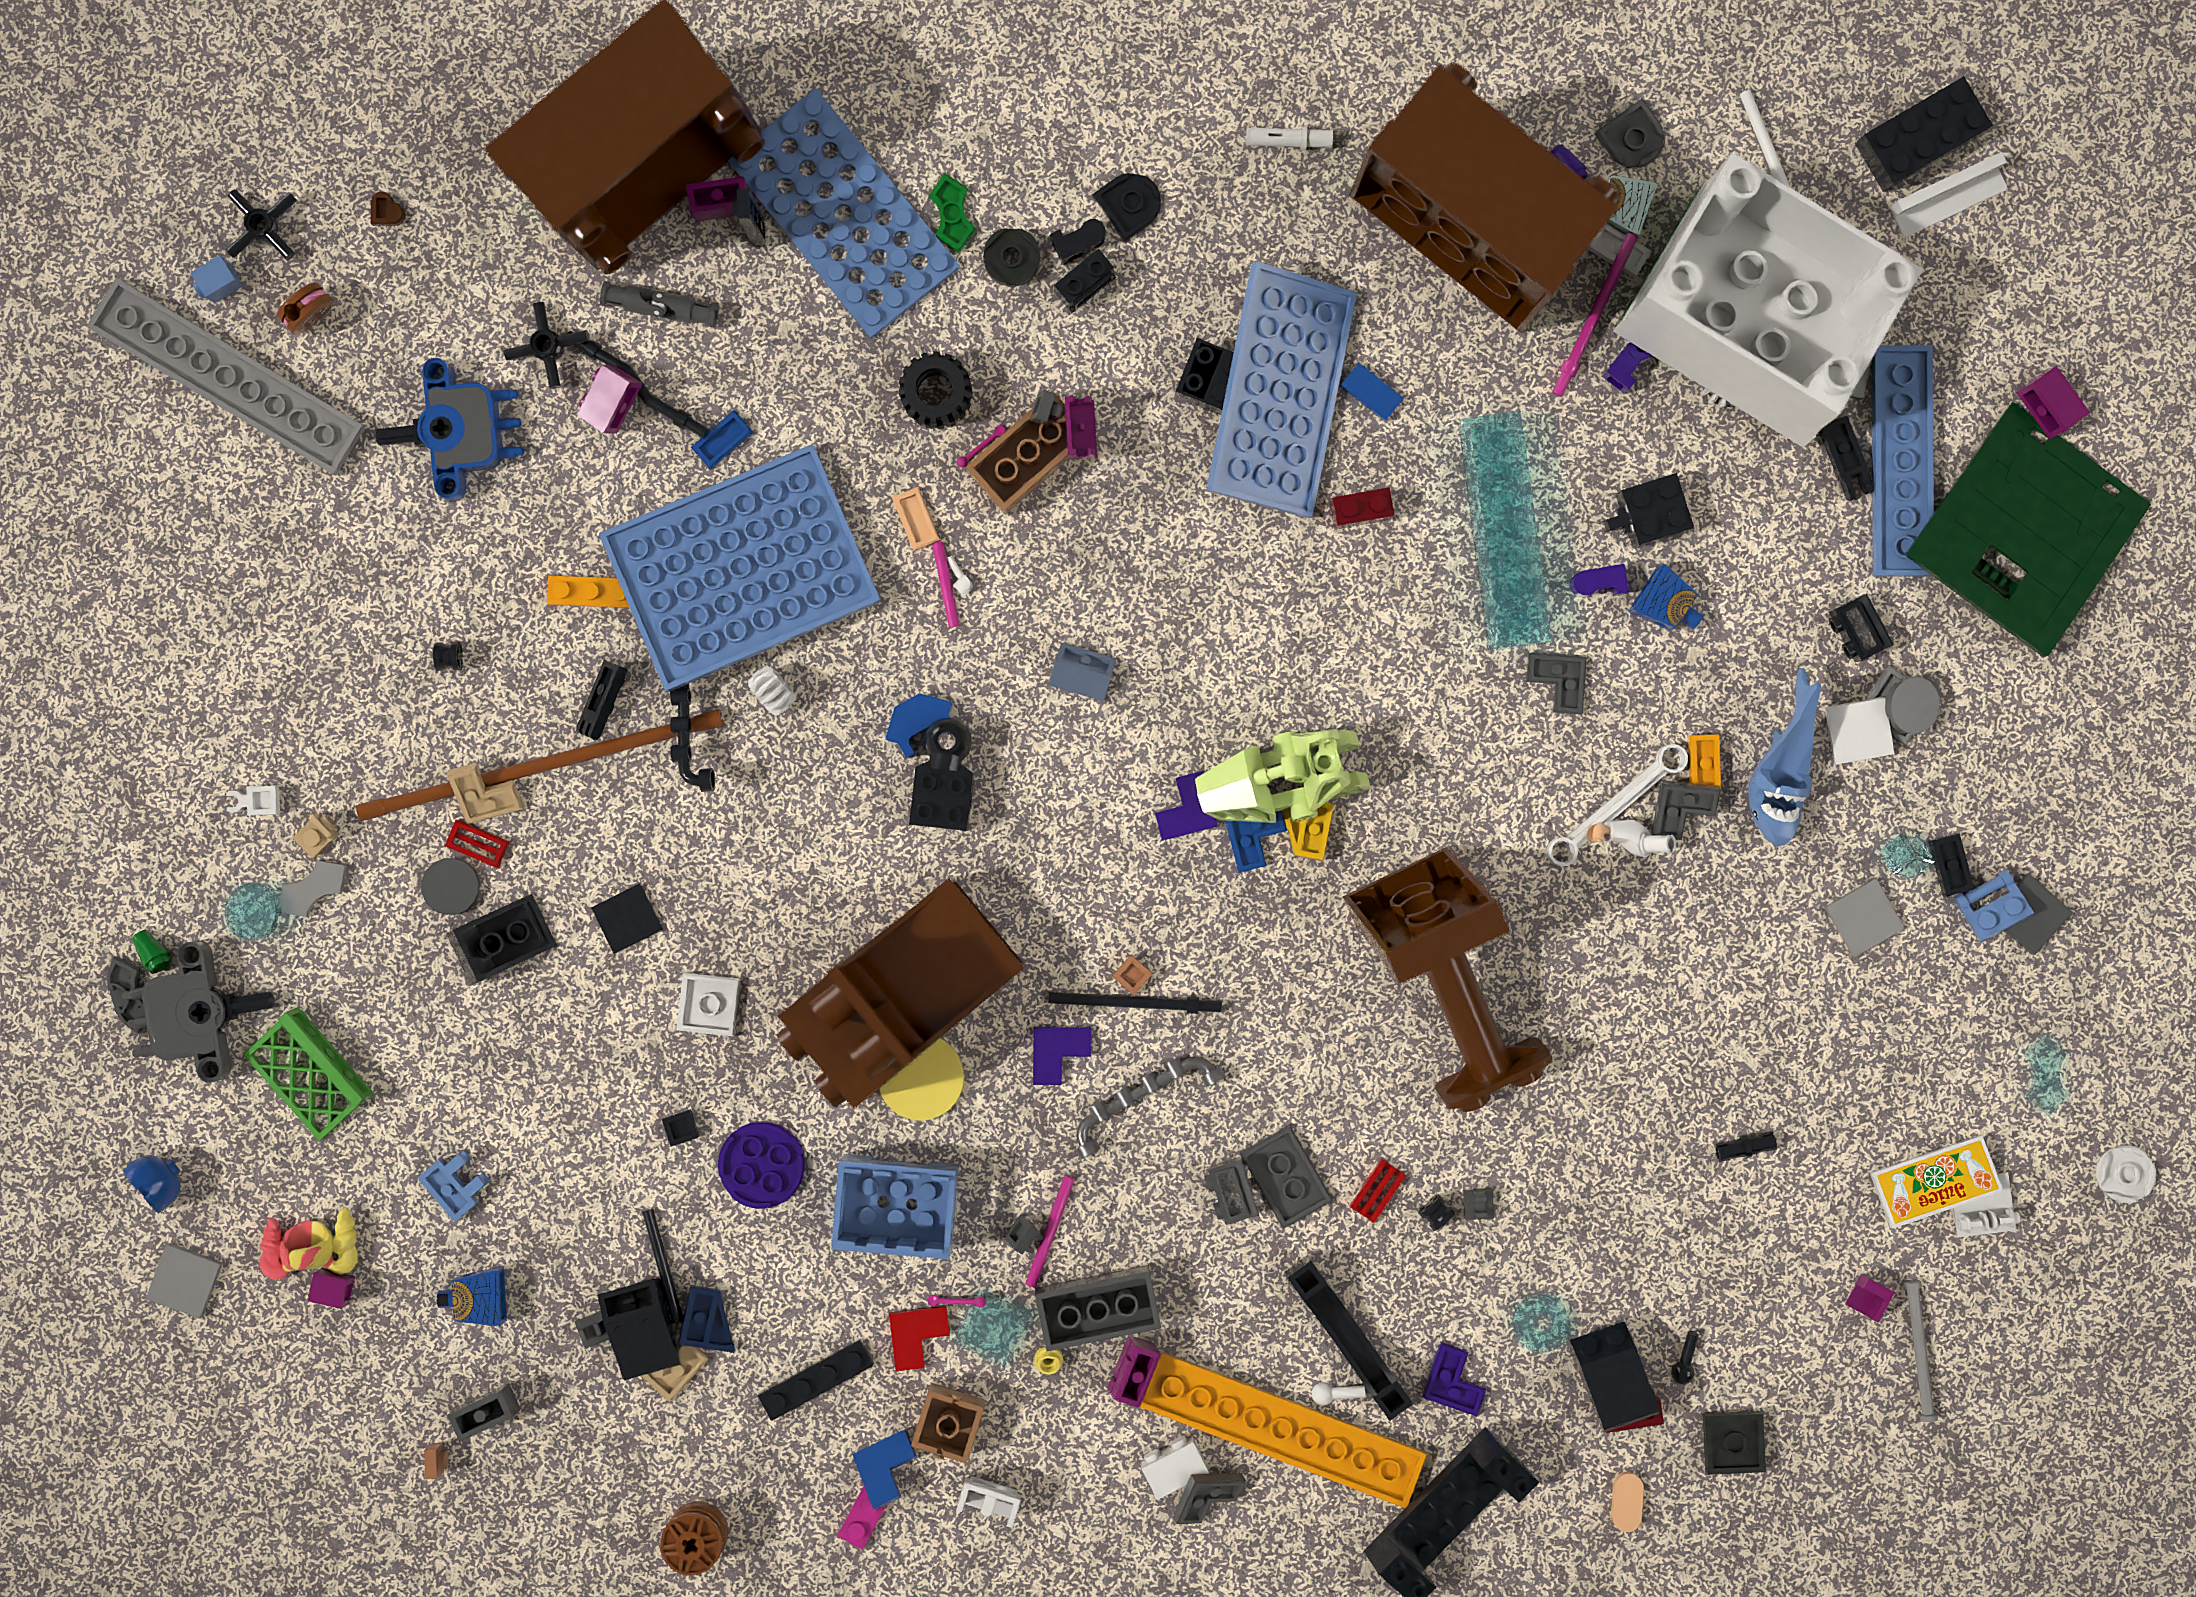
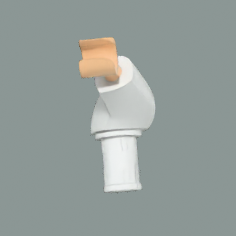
[1586,820,1676,857]

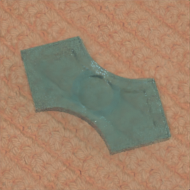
[2023,1034,2068,1116]

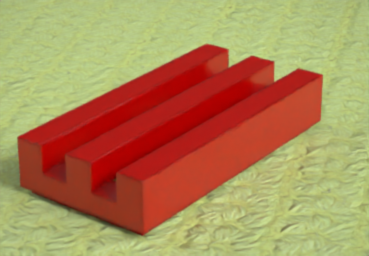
[444,819,510,868]
[1349,1158,1406,1223]

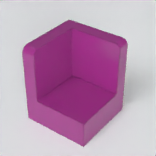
[307,1268,355,1309]
[1846,1274,1895,1322]

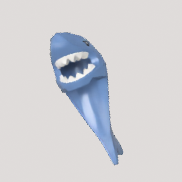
[1748,668,1821,847]

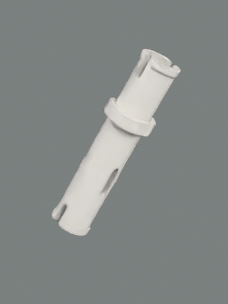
[1246,126,1333,150]

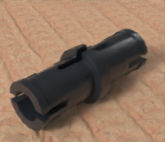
[1714,1131,1777,1162]

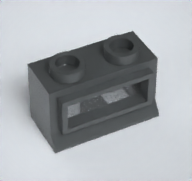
[1204,1157,1259,1225]

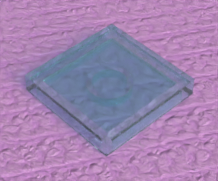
[953,1289,1031,1368]

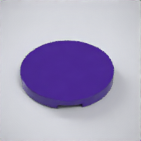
[718,1121,805,1209]

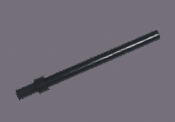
[1048,992,1222,1014]

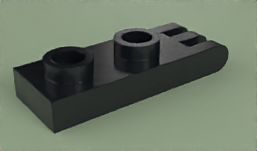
[576,660,628,740]

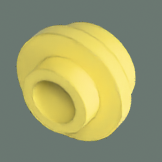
[1034,1347,1063,1375]

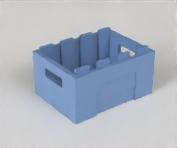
[831,1154,959,1259]

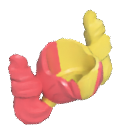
[259,1207,358,1280]

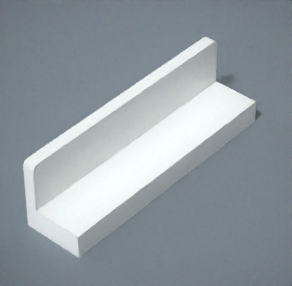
[1889,152,2007,237]

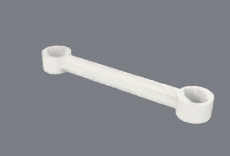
[1546,744,1688,866]

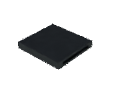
[591,883,663,954]

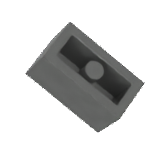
[447,1383,521,1442]

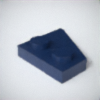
[678,1285,735,1353]

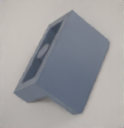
[1050,642,1117,701]

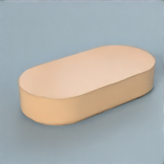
[1611,1472,1644,1532]

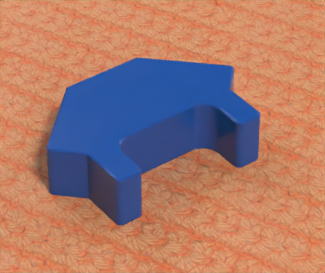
[885,693,953,758]

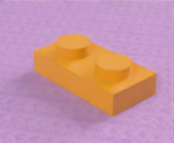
[1688,734,1721,792]

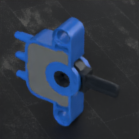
[375,358,525,502]

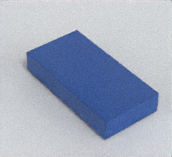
[1340,363,1404,422]
[691,410,754,470]

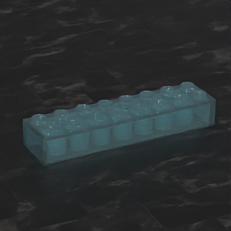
[1458,411,1552,652]

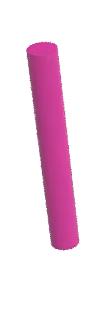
[932,541,960,628]

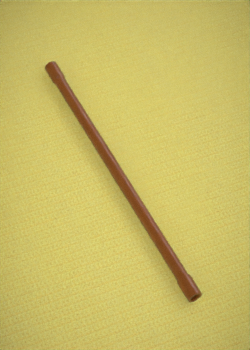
[356,709,724,821]

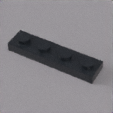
[732,188,766,247]
[758,1339,874,1421]

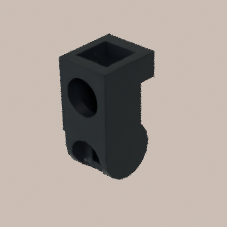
[1050,219,1106,265]

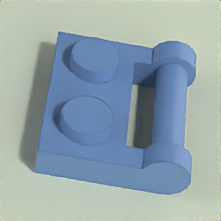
[1953,869,2034,943]

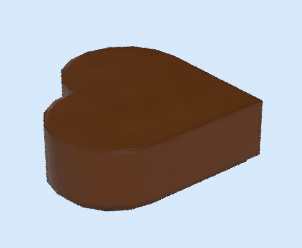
[370,191,406,226]

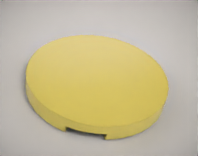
[879,1038,964,1121]

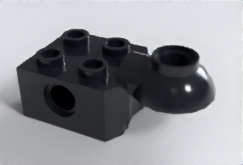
[909,717,975,831]

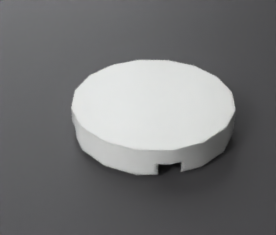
[2096,1145,2156,1203]

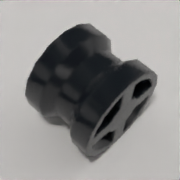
[433,642,463,671]
[1418,1194,1455,1231]

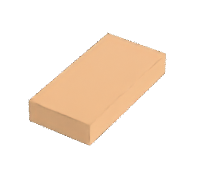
[892,487,940,551]

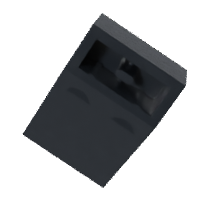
[597,1279,681,1381]

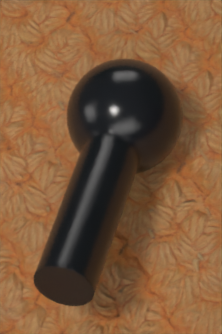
[1671,1331,1699,1384]

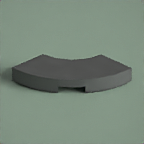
[107,956,145,1034]

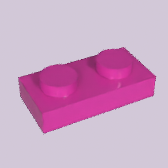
[837,1486,886,1550]

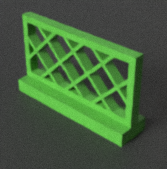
[243,1007,374,1141]

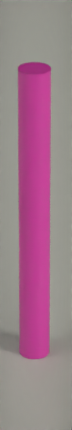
[1025,1175,1075,1288]

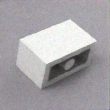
[1141,1436,1209,1500]

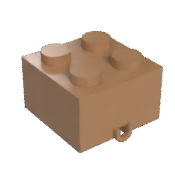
[911,1383,986,1464]

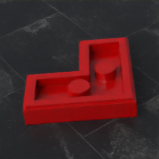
[889,1305,950,1372]

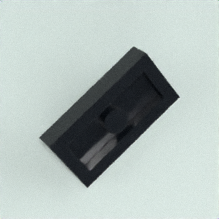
[1928,833,1975,897]

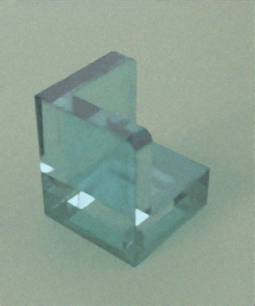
[1880,833,1935,878]

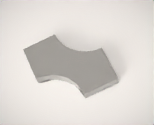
[277,860,348,917]

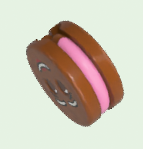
[277,282,334,335]

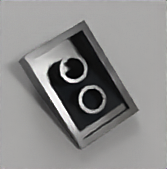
[446,894,557,986]
[1570,1321,1660,1432]

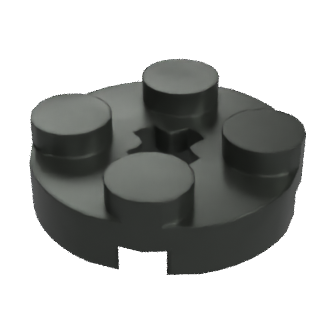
[983,228,1041,288]

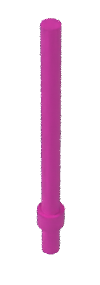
[1552,233,1638,397]

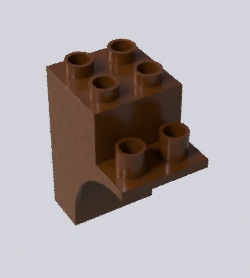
[776,878,1026,1109]

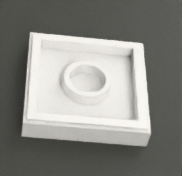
[1825,696,1894,765]
[676,972,741,1037]

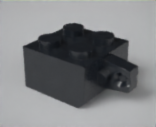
[1603,473,1694,549]

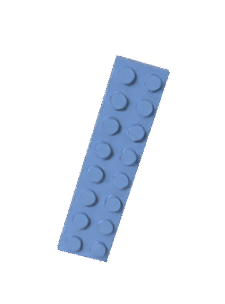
[1872,345,1934,577]

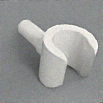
[947,556,973,597]

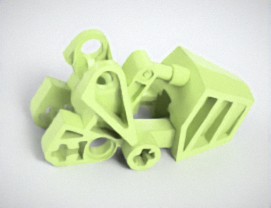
[1195,728,1371,823]

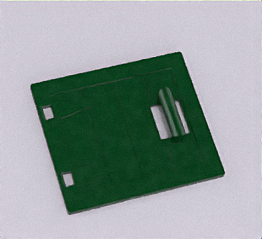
[1906,403,2151,657]

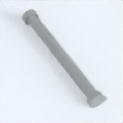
[1903,1280,1938,1422]

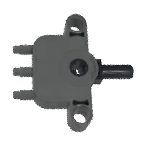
[122,941,275,1083]

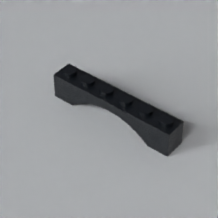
[1285,1255,1413,1421]

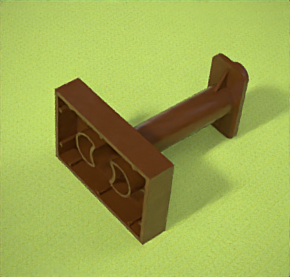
[1343,847,1553,1112]

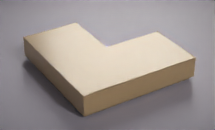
[447,763,523,824]
[641,1345,710,1402]

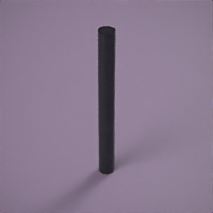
[642,1208,683,1324]

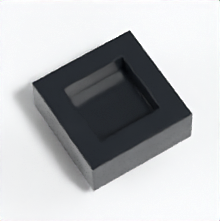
[662,1109,700,1147]

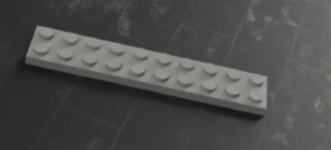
[86,278,365,476]

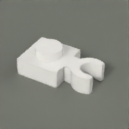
[226,785,280,815]

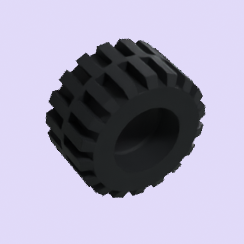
[898,351,973,429]

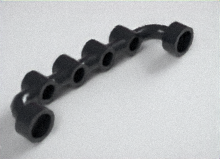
[670,684,715,792]

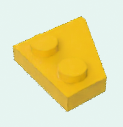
[1282,802,1334,861]

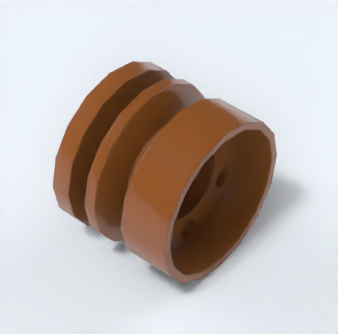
[660,1502,728,1576]

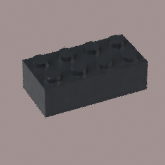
[1854,76,1993,193]

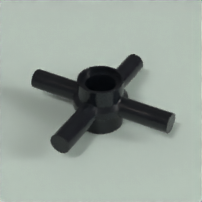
[225,189,297,261]
[504,302,590,389]

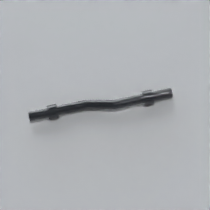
[567,331,710,439]

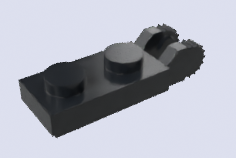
[1819,416,1873,501]

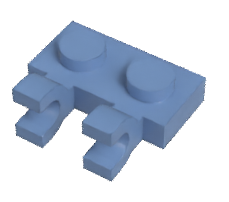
[418,1150,491,1222]

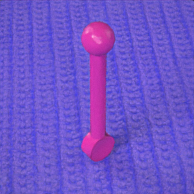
[957,425,1006,467]
[928,1295,986,1308]

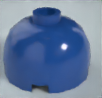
[122,1155,181,1214]

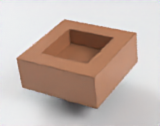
[1112,955,1153,995]
[424,1443,448,1479]

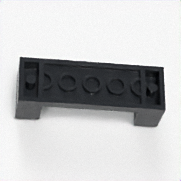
[1363,1427,1540,1597]

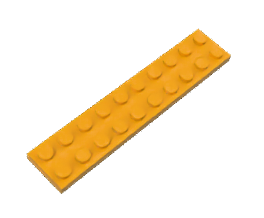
[1140,1350,1427,1508]

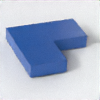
[1225,810,1287,873]
[852,1429,917,1510]

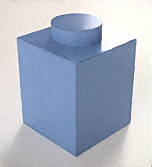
[190,255,244,303]

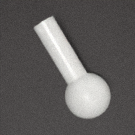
[1312,1382,1367,1406]

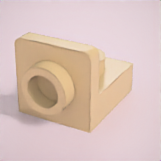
[292,814,340,859]

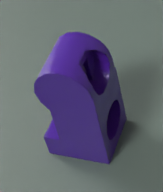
[1602,342,1651,394]
[1570,564,1629,597]

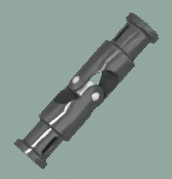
[600,281,719,328]

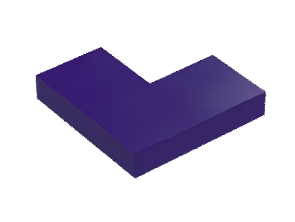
[1155,771,1218,841]
[1033,1027,1091,1085]
[1422,1341,1487,1417]

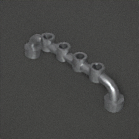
[1075,1057,1226,1160]

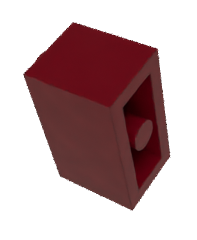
[1330,487,1395,530]

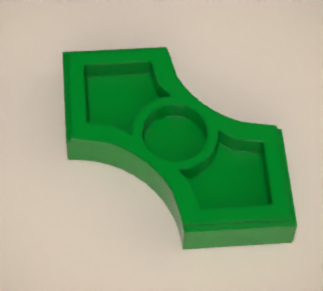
[928,173,976,253]

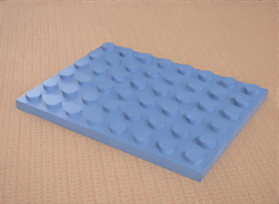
[599,444,881,693]

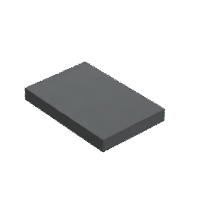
[1240,1124,1333,1229]

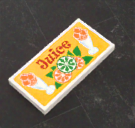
[1870,1135,2003,1229]

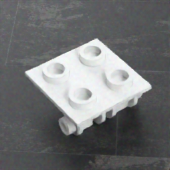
[1953,1172,2020,1237]

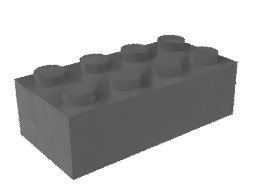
[1035,1265,1161,1352]

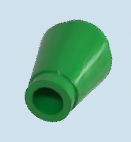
[131,930,172,974]

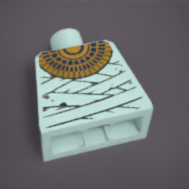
[1607,175,1658,237]

